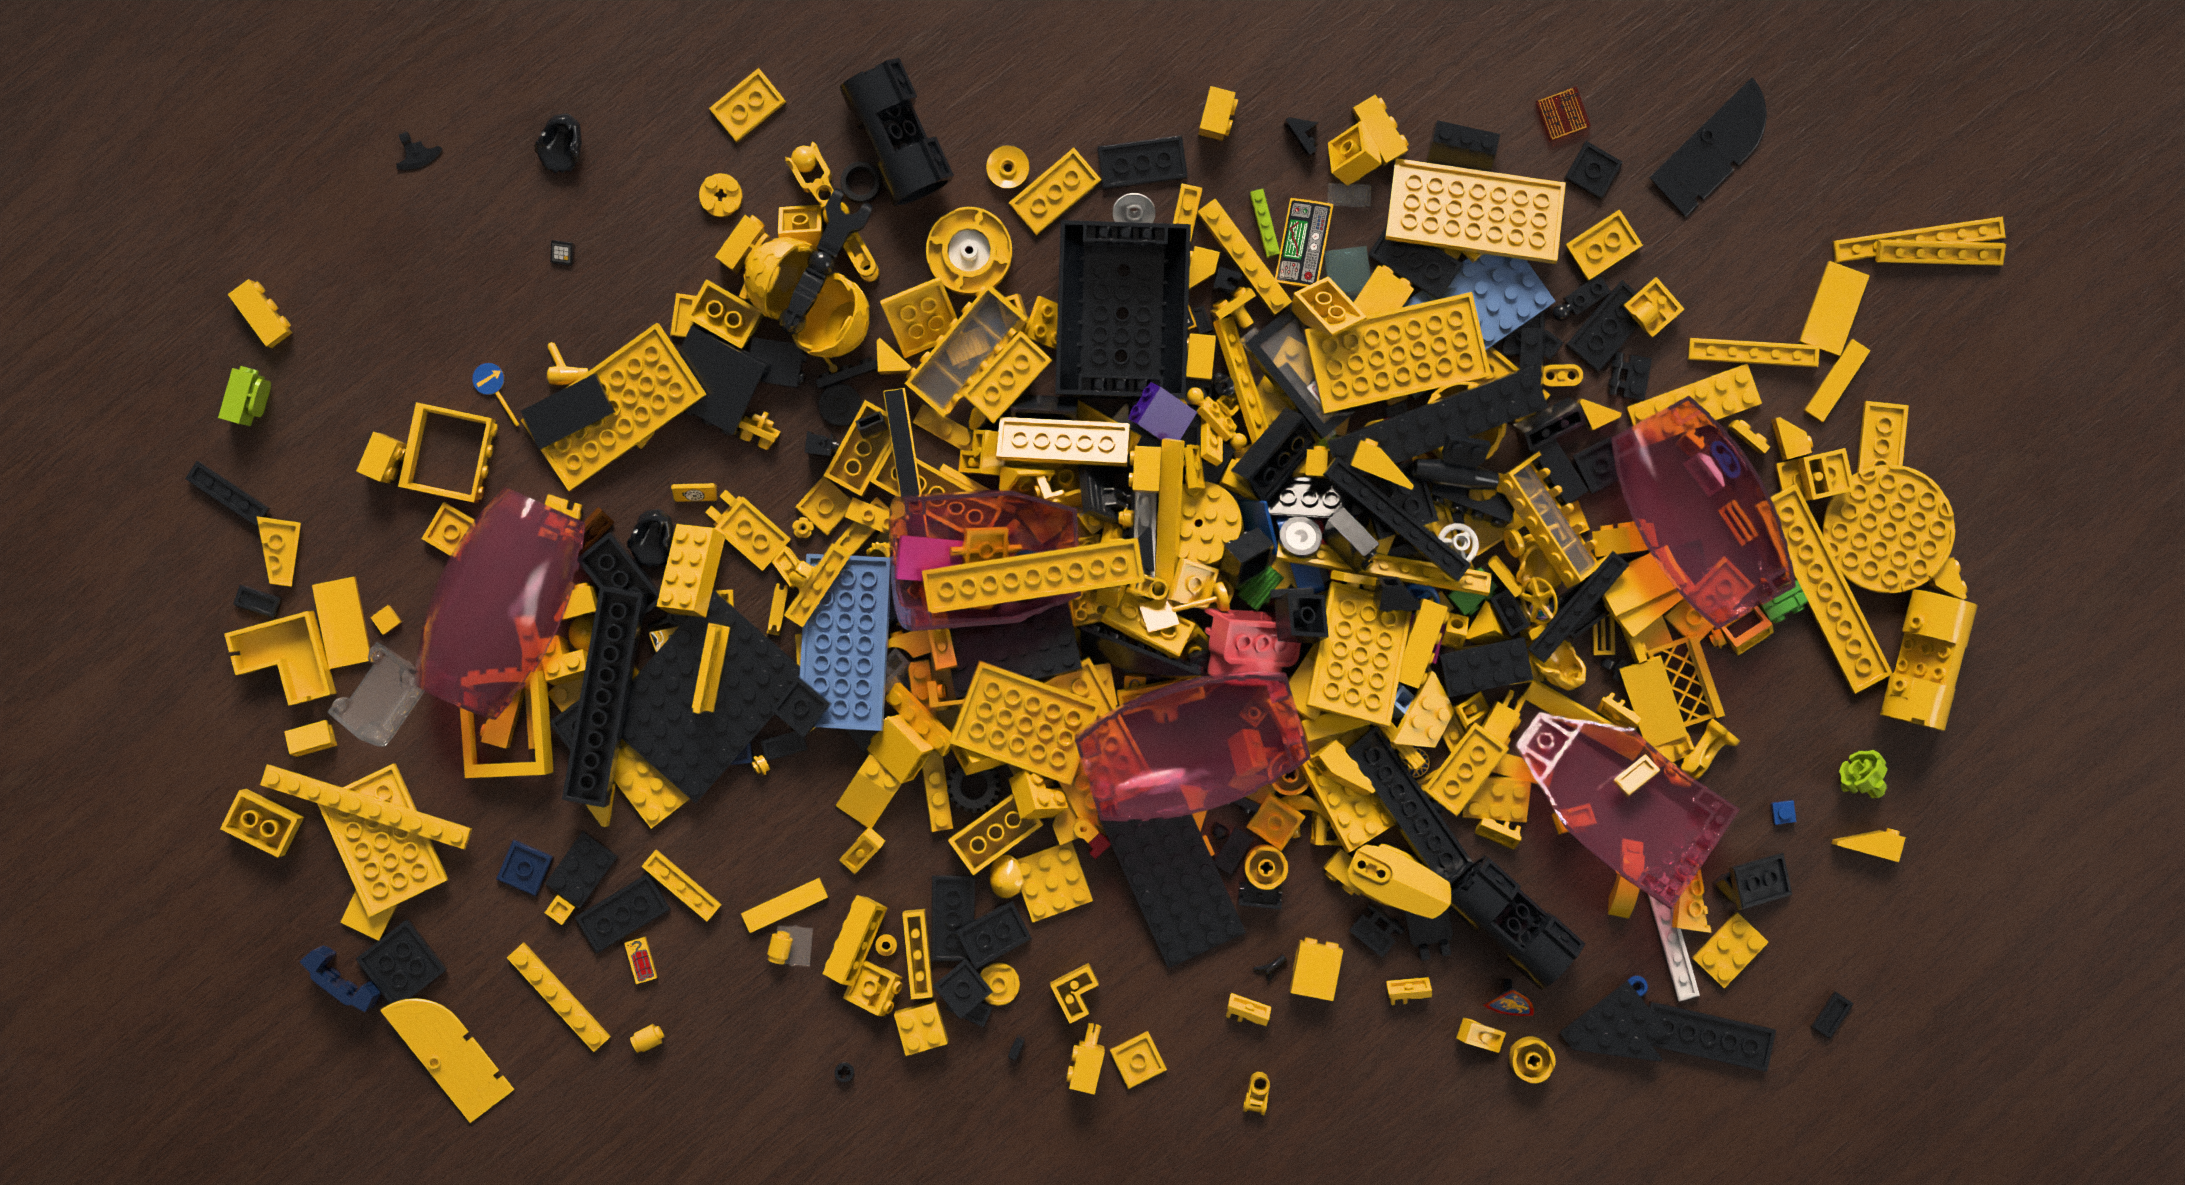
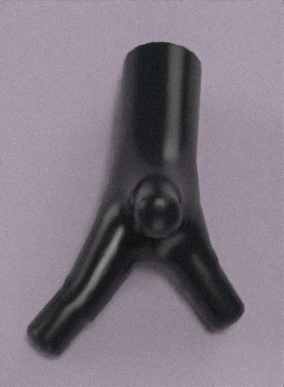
[1253,954,1288,981]

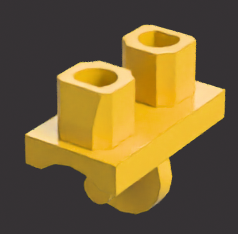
[739,412,781,450]

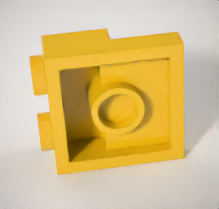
[843,960,903,1016]

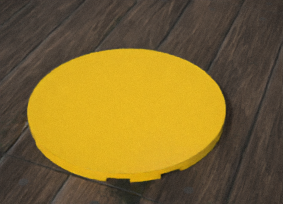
[1823,465,1955,593]

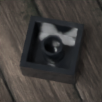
[1274,593,1329,644]

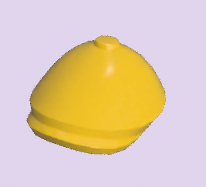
[569,614,595,652]
[989,855,1023,898]

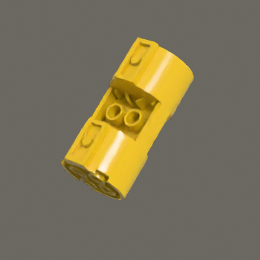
[1880,589,1978,731]

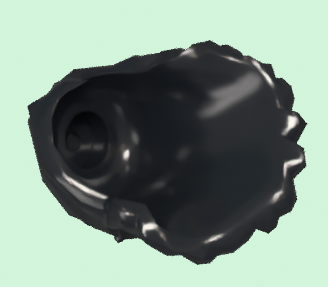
[534,113,582,173]
[627,509,674,568]

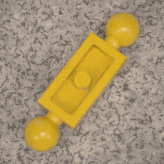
[1187,387,1247,450]

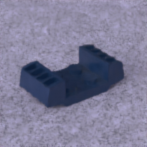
[300,945,382,1012]

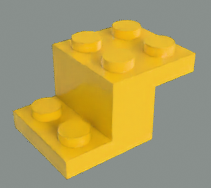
[1774,448,1855,501]

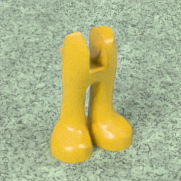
[1681,719,1740,780]

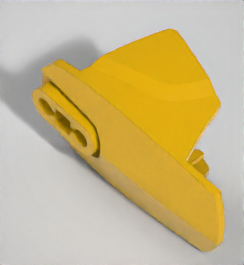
[1348,844,1451,919]

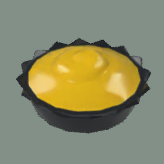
[966,406,995,433]

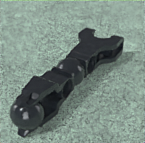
[778,188,873,335]

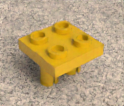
[1210,286,1256,329]

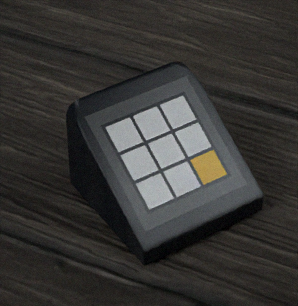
[550,240,575,266]

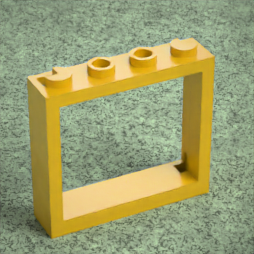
[398,402,498,503]

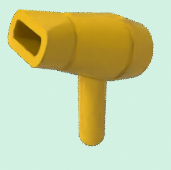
[547,342,589,385]

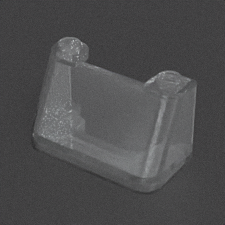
[328,642,430,747]

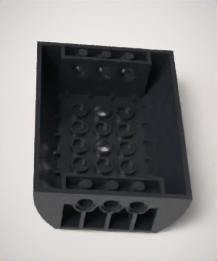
[1055,220,1191,400]

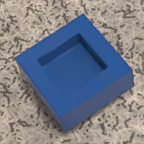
[1771,800,1797,825]

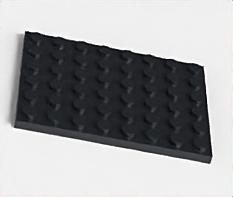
[622,589,800,803]

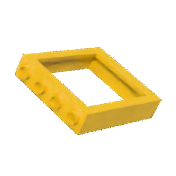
[458,666,554,778]

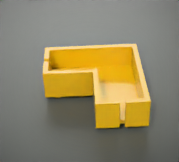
[224,611,337,706]

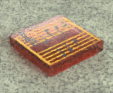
[1535,86,1591,142]

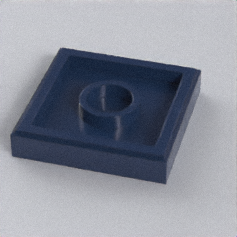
[496,839,554,896]

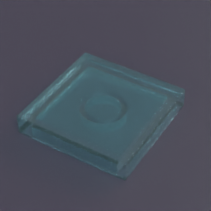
[1324,246,1371,292]

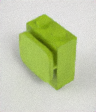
[218,366,271,426]

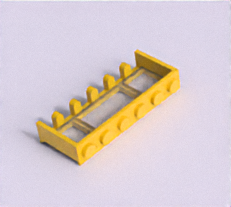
[905,284,1030,417]
[1498,451,1609,589]

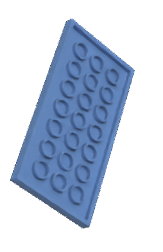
[1402,254,1556,400]
[800,554,892,731]

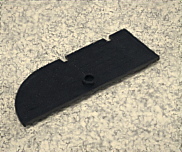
[1649,77,1767,217]

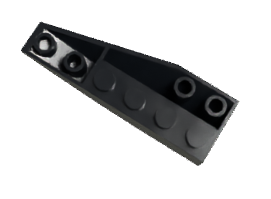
[1080,624,1209,679]

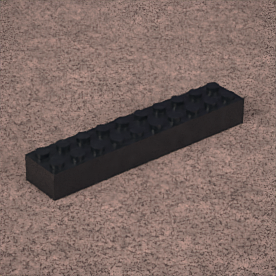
[1327,365,1548,476]
[562,585,648,808]

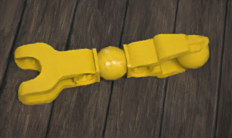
[785,142,880,282]

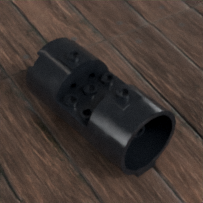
[840,58,954,207]
[1448,855,1586,990]

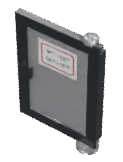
[1239,306,1361,440]

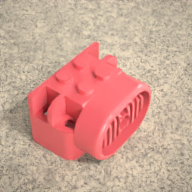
[1204,608,1301,686]

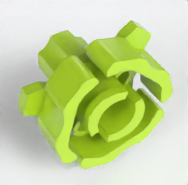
[1839,750,1888,798]

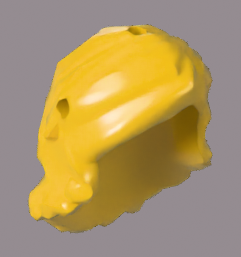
[1516,538,1561,594]
[1532,640,1586,691]

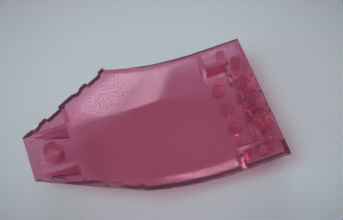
[1515,712,1740,909]

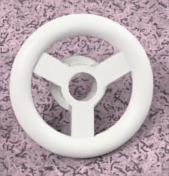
[1438,523,1479,562]

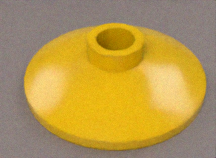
[986,145,1029,189]

